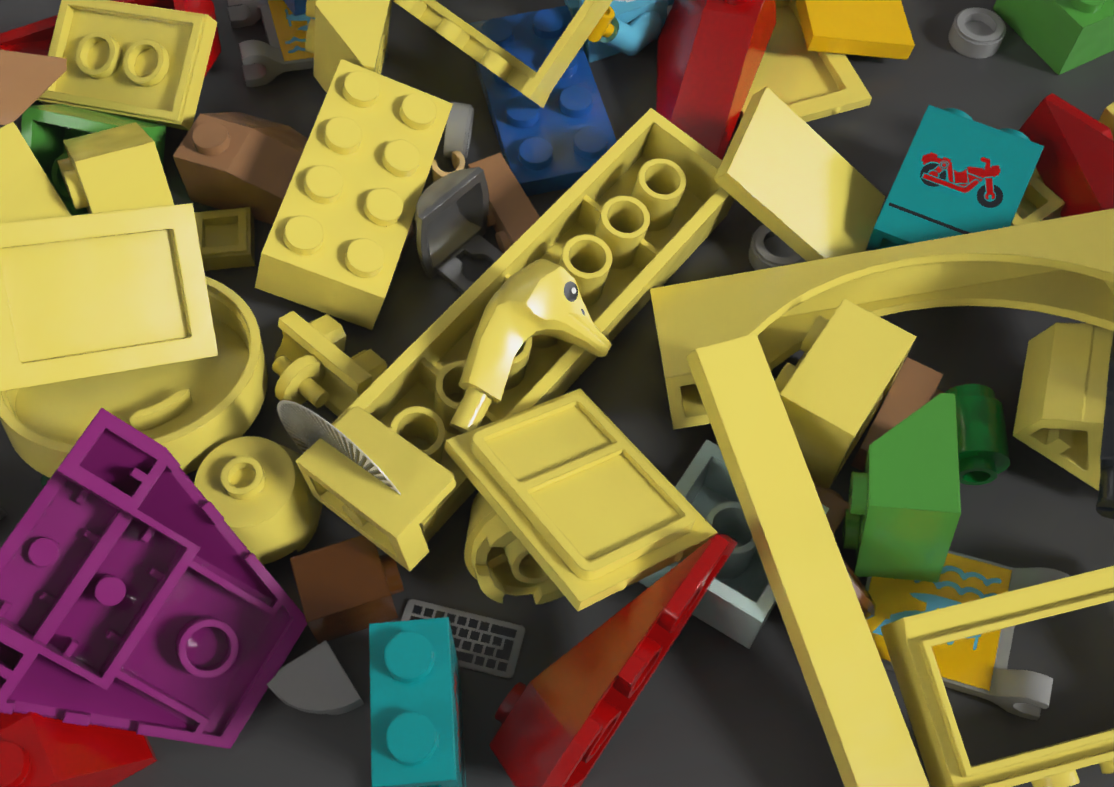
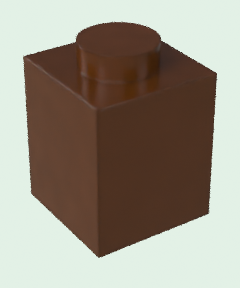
[290,535,405,644]

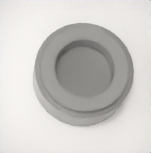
[948,7,1006,59]
[443,102,474,159]
[748,224,806,270]

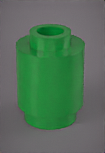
[945,384,1010,485]

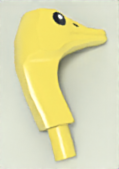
[449,259,612,433]

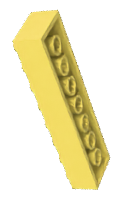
[332,108,735,543]

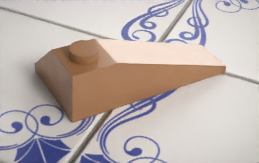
[173,112,414,262]

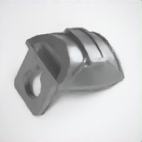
[412,167,503,294]

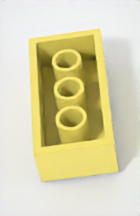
[255,59,453,330]

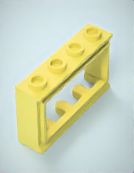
[392,0,613,108]
[880,566,1114,787]

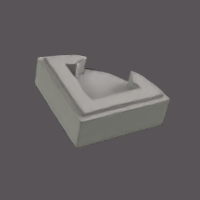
[267,640,364,715]

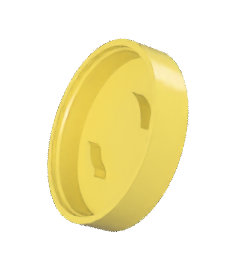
[0,276,268,478]

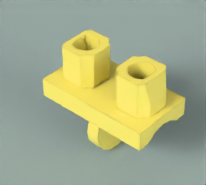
[272,311,387,417]

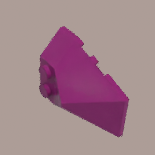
[0,408,307,749]

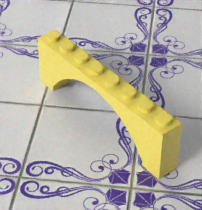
[650,208,1114,430]

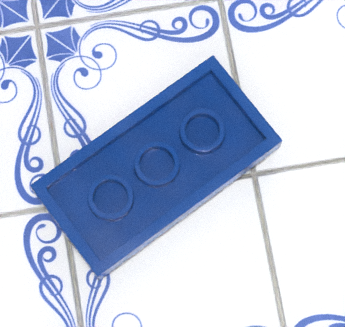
[468,5,617,196]

